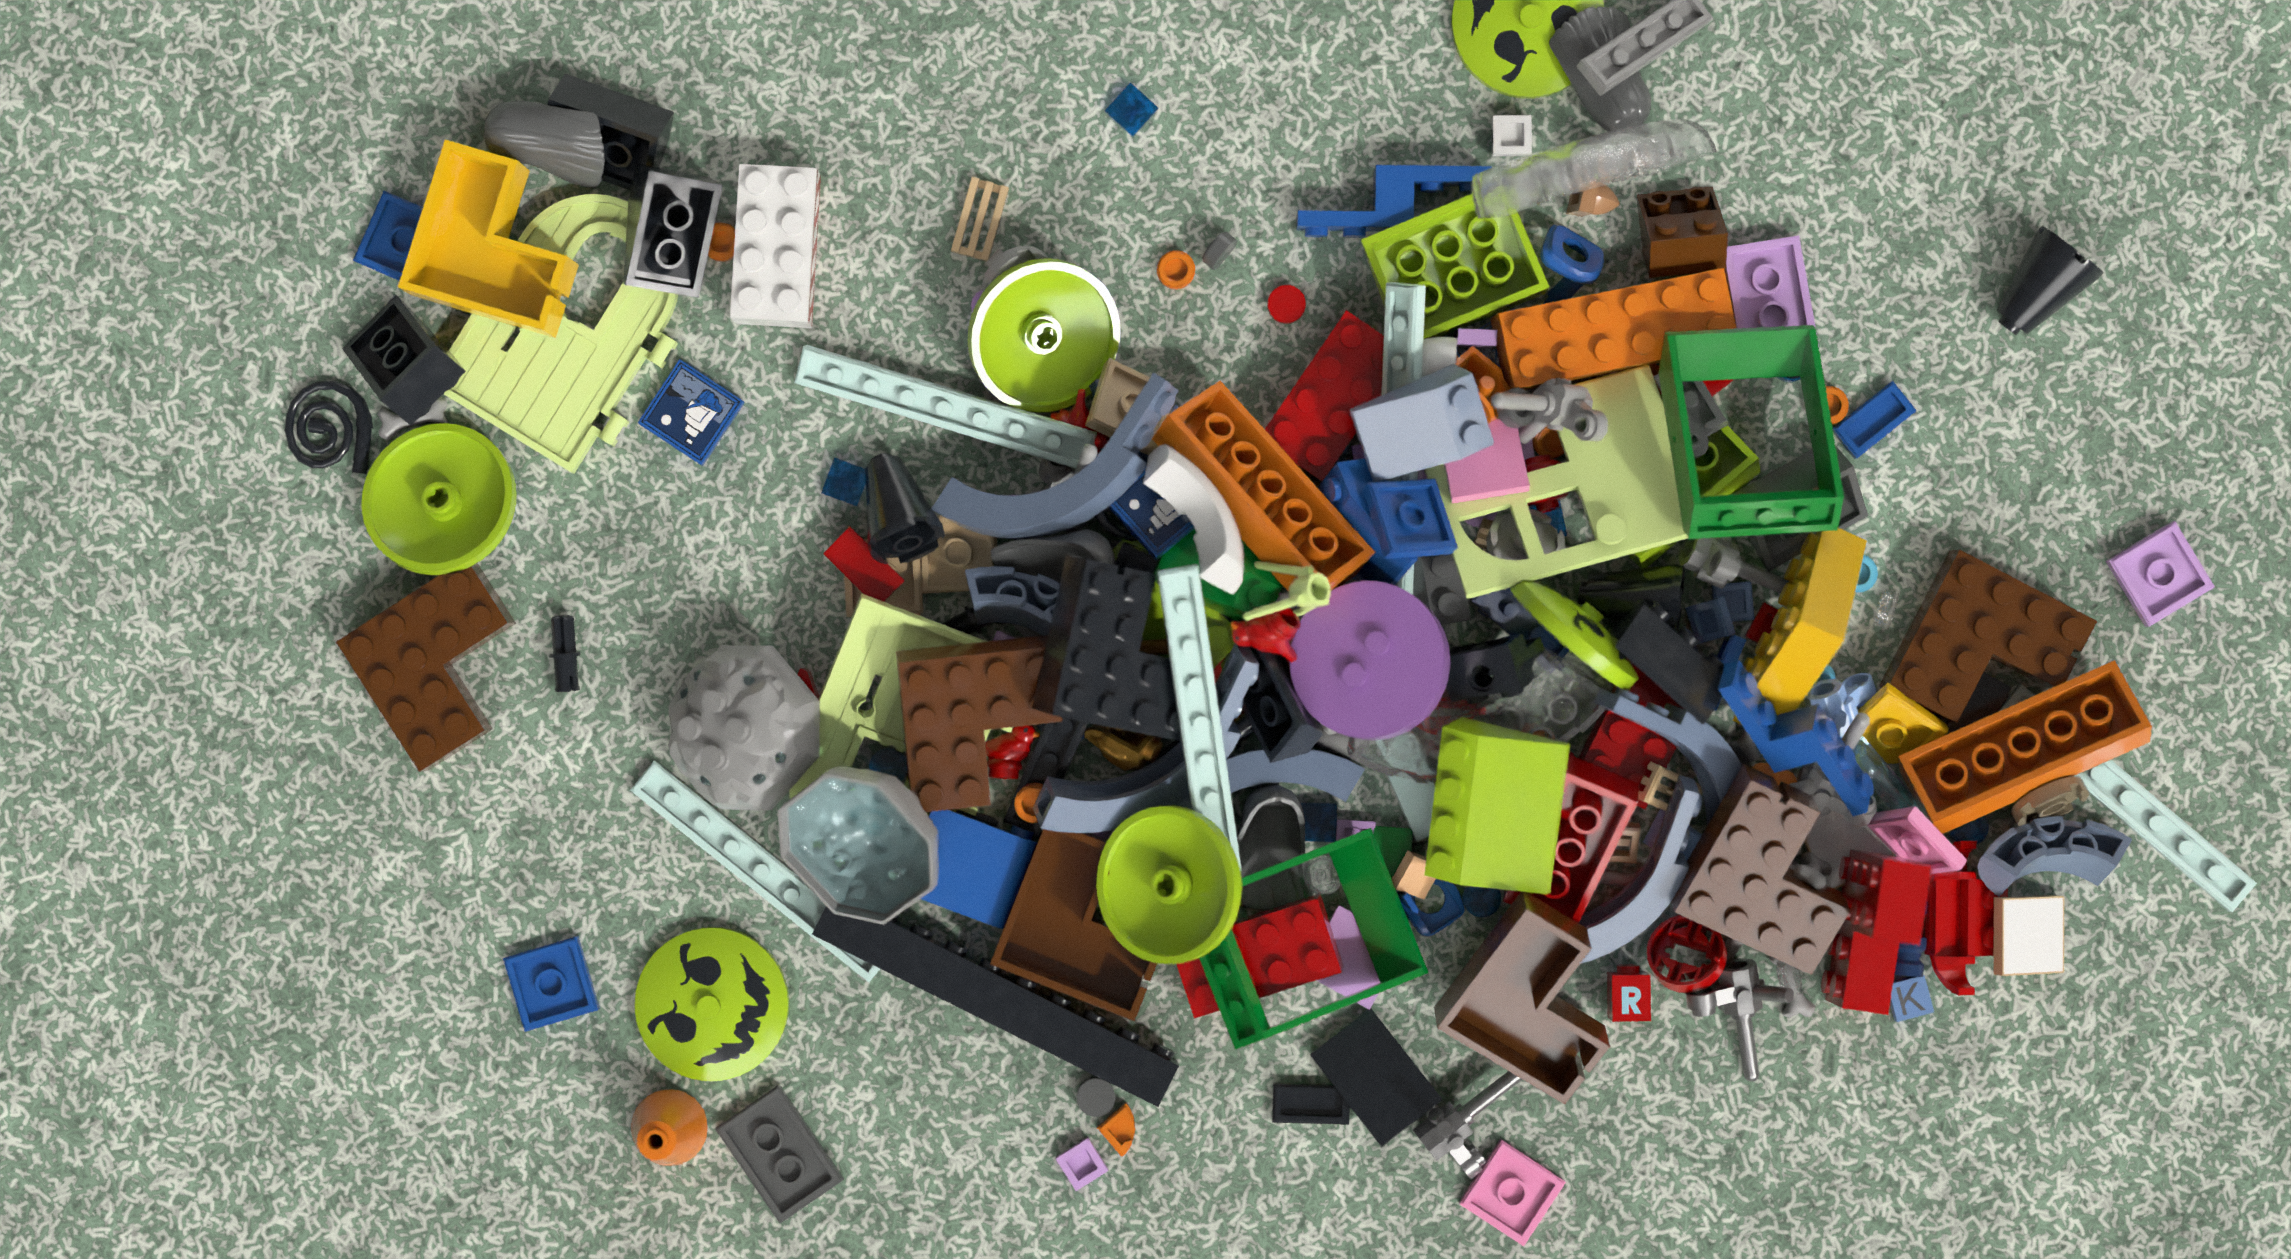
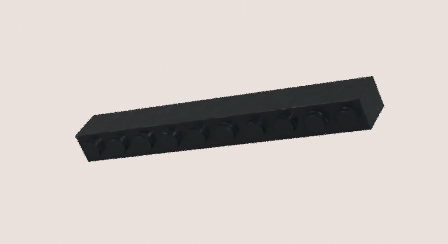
[812,906,1179,1107]

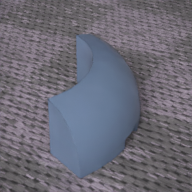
[965,566,1060,636]
[1977,816,2132,897]

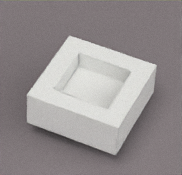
[1491,115,1532,156]

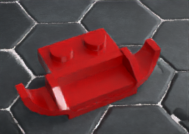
[1924,841,2008,996]

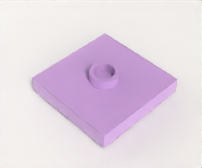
[2105,521,2215,627]

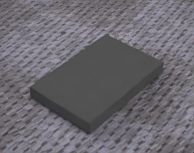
[715,1084,844,1223]

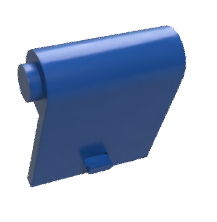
[921,810,1038,929]

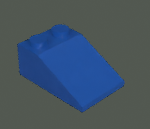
[1317,458,1418,585]

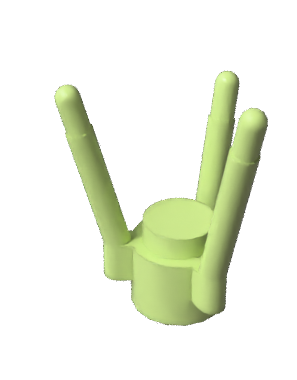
[1243,561,1331,620]

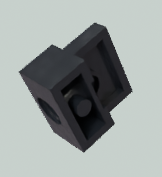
[1446,633,1545,704]

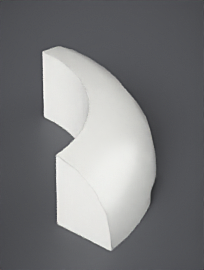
[1143,445,1243,594]

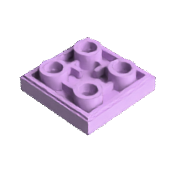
[1316,904,1380,1010]

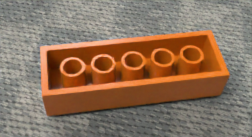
[1490,268,1736,390]
[1152,380,1375,592]
[1898,660,2152,834]

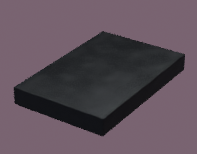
[1310,1008,1443,1148]

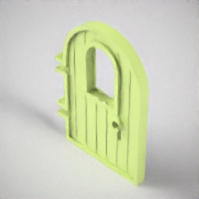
[444,194,678,474]
[789,593,1013,866]

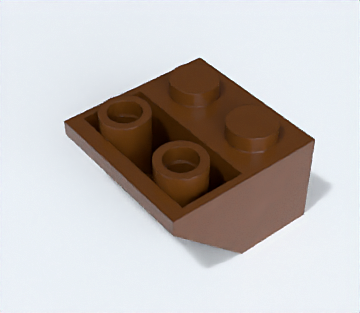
[1636,186,1728,278]

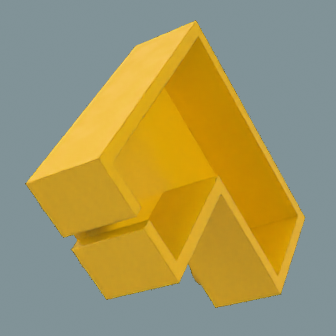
[398,139,579,338]
[1733,527,1867,725]

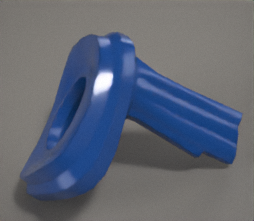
[1540,224,1604,304]
[1396,879,1465,937]

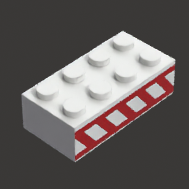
[730,164,821,328]

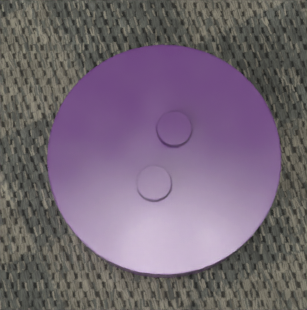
[1290,581,1450,740]

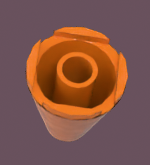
[631,1089,708,1166]

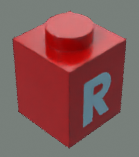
[1607,964,1651,1022]

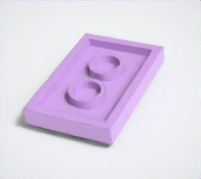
[1724,236,1819,345]

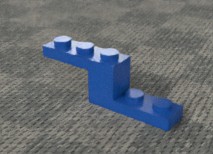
[1296,165,1492,238]
[1718,659,1874,816]

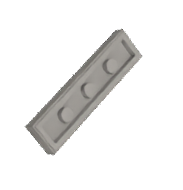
[1576,0,1713,96]

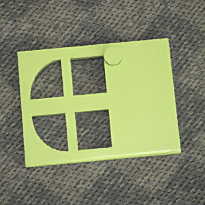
[1424,364,1687,599]

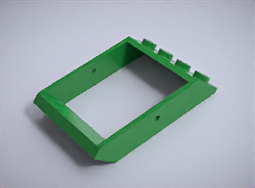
[1659,325,1844,539]
[1199,828,1429,1050]

